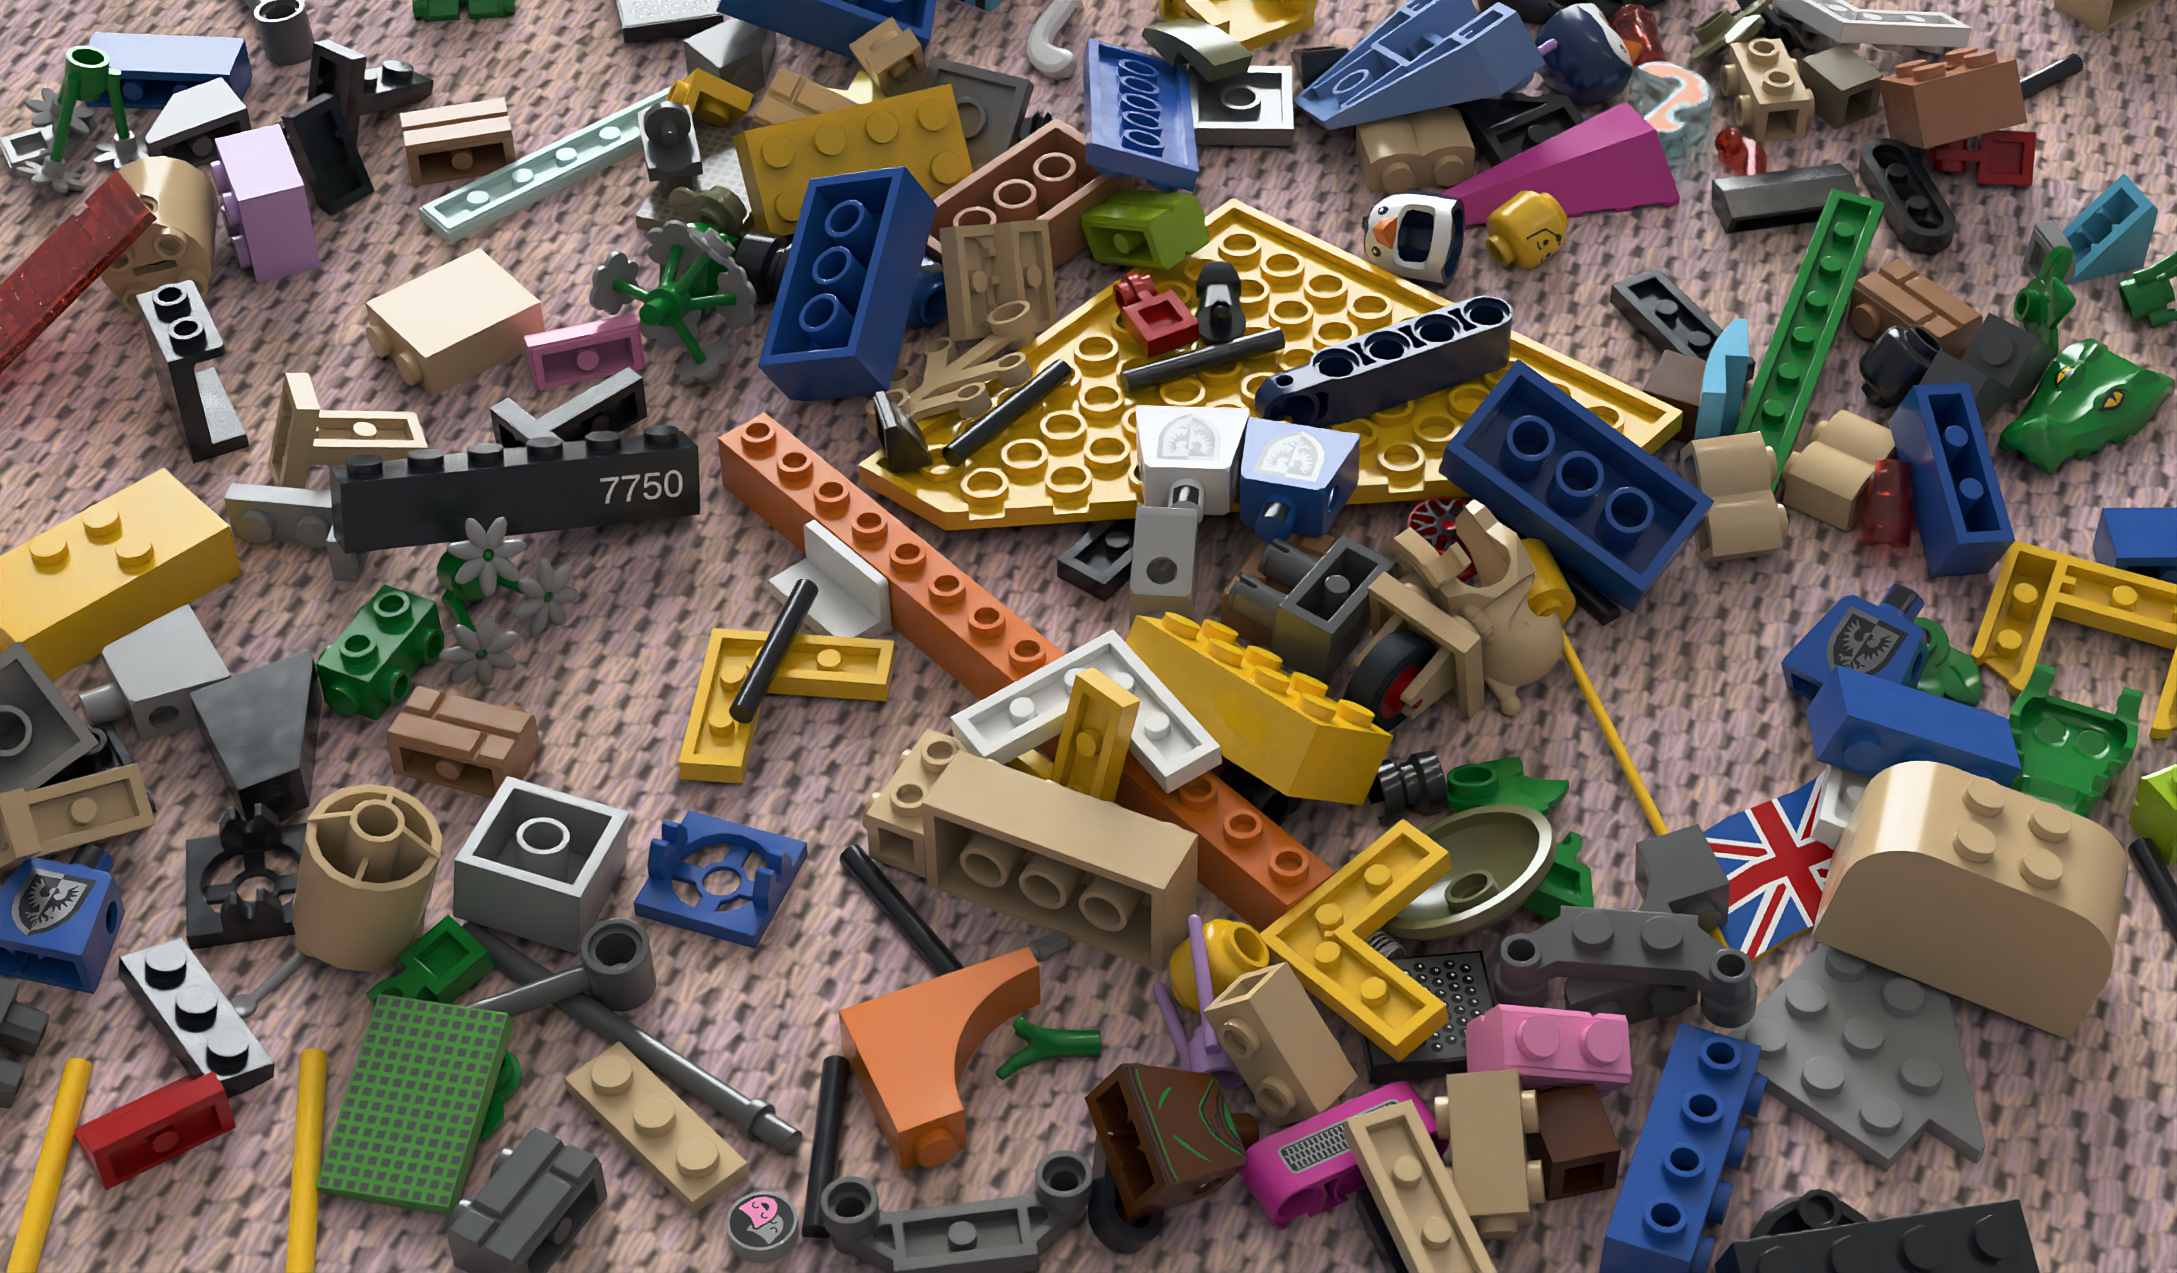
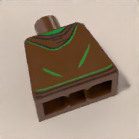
[1085,1063,1260,1219]

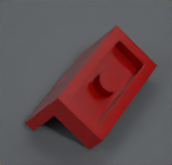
[74,1071,236,1191]

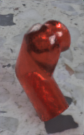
[1714,128,1767,176]

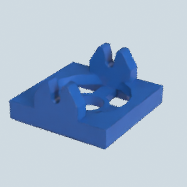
[633,810,808,949]

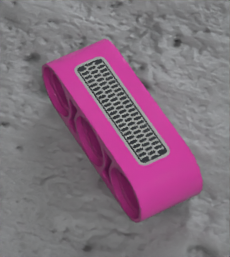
[1238,1081,1449,1230]

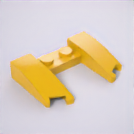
[1970,540,2177,739]

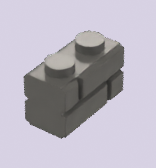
[446,1127,607,1273]

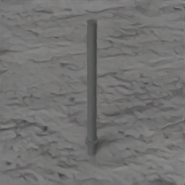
[462,921,802,1156]

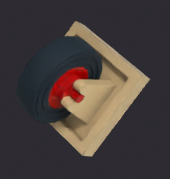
[1343,571,1485,732]

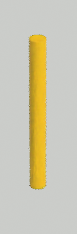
[285,1048,328,1273]
[6,1058,93,1273]

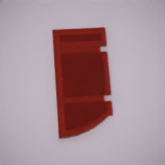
[0,170,158,374]

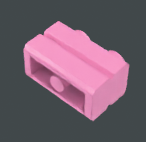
[1465,1004,1632,1099]

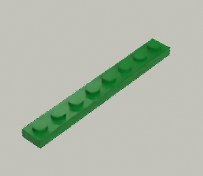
[1733,189,1885,497]

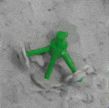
[589,220,757,385]

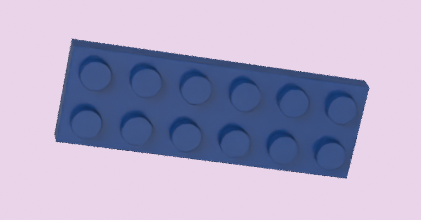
[1083,38,1199,192]

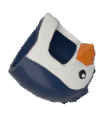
[1535,3,1642,105]
[1361,191,1465,286]

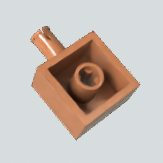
[1879,47,2027,149]

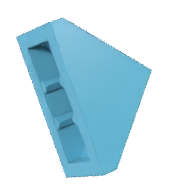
[2062,173,2158,284]

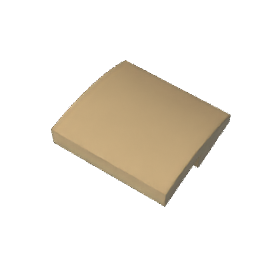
[939,219,1058,341]

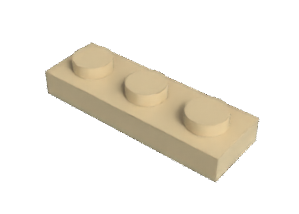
[564,1041,749,1214]
[1343,1099,1497,1273]

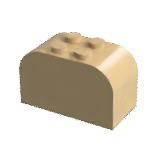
[1811,761,2128,1040]

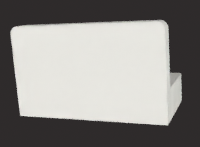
[768,520,892,639]

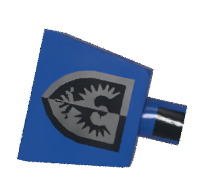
[1240,417,1360,544]
[1781,584,1929,701]
[0,844,125,994]

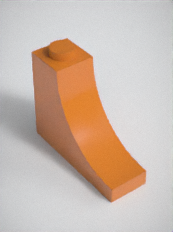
[838,946,1041,1171]

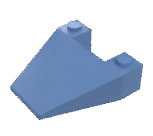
[1293,0,1546,130]

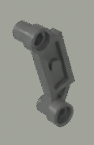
[1494,906,1757,1028]
[820,1150,1093,1273]

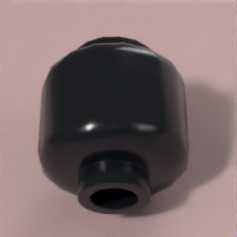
[1859,323,1946,409]

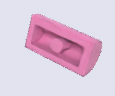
[523,313,646,391]

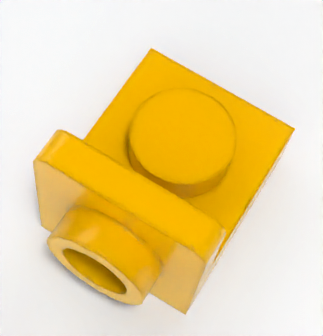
[665,68,754,126]

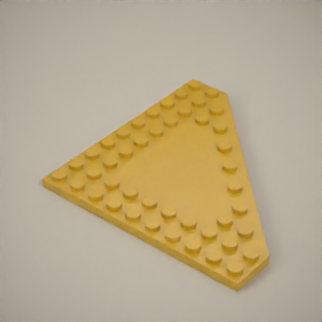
[858,198,1683,531]

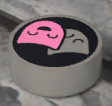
[726,1191,799,1263]

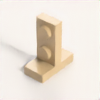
[849,17,928,98]
[268,372,428,489]
[0,763,156,873]

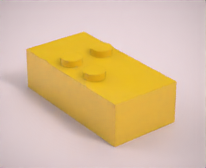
[0,468,242,682]

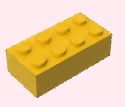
[733,83,973,236]
[1125,612,1394,806]

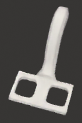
[1027,0,1085,80]

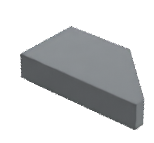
[0,116,97,178]

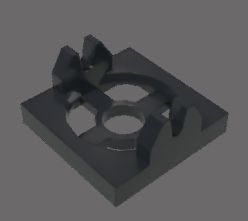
[186,803,307,950]

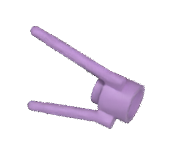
[1153,914,1245,1090]

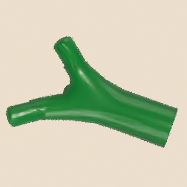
[996,1017,1101,1080]

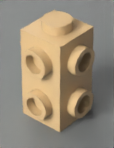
[1720,38,1815,143]
[862,728,969,879]
[1202,961,1358,1127]
[1435,1069,1545,1239]

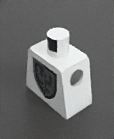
[1136,405,1249,524]

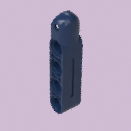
[1253,295,1513,428]

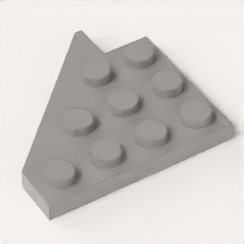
[1726,944,1986,1172]

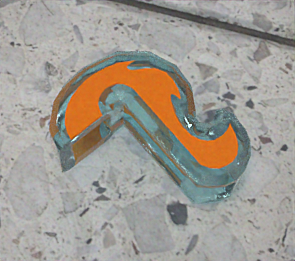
[1628,61,1715,173]

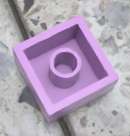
[210,124,321,283]

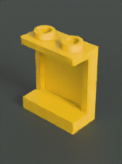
[1159,0,1318,51]

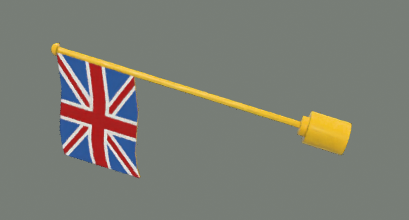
[1521,538,1834,965]

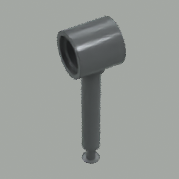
[241,0,315,66]
[464,918,656,1018]

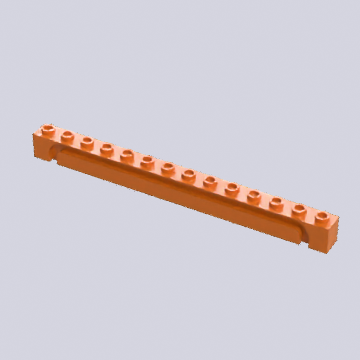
[718,412,1336,933]

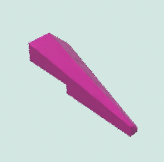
[1440,101,1680,230]

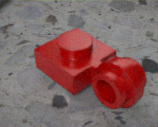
[1928,130,2037,186]
[1113,272,1199,359]

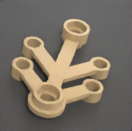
[865,300,1037,437]

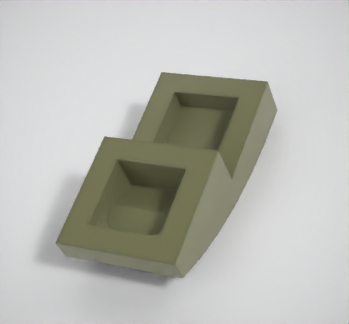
[1142,18,1253,82]

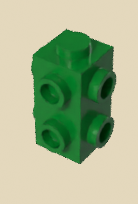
[316,584,445,721]

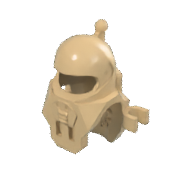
[1381,500,1564,716]

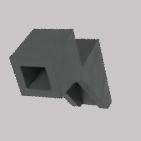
[1919,312,2057,427]
[1564,824,1730,1025]

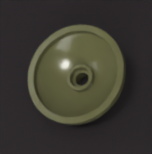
[1381,804,1557,942]

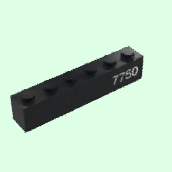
[329,425,700,554]

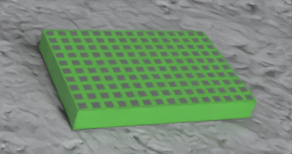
[316,994,514,1216]

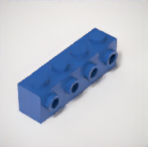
[1599,1022,1768,1273]

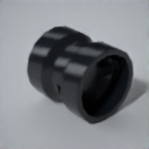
[1368,750,1448,825]

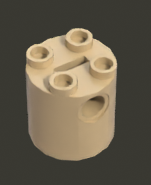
[98,156,219,314]
[291,784,442,974]

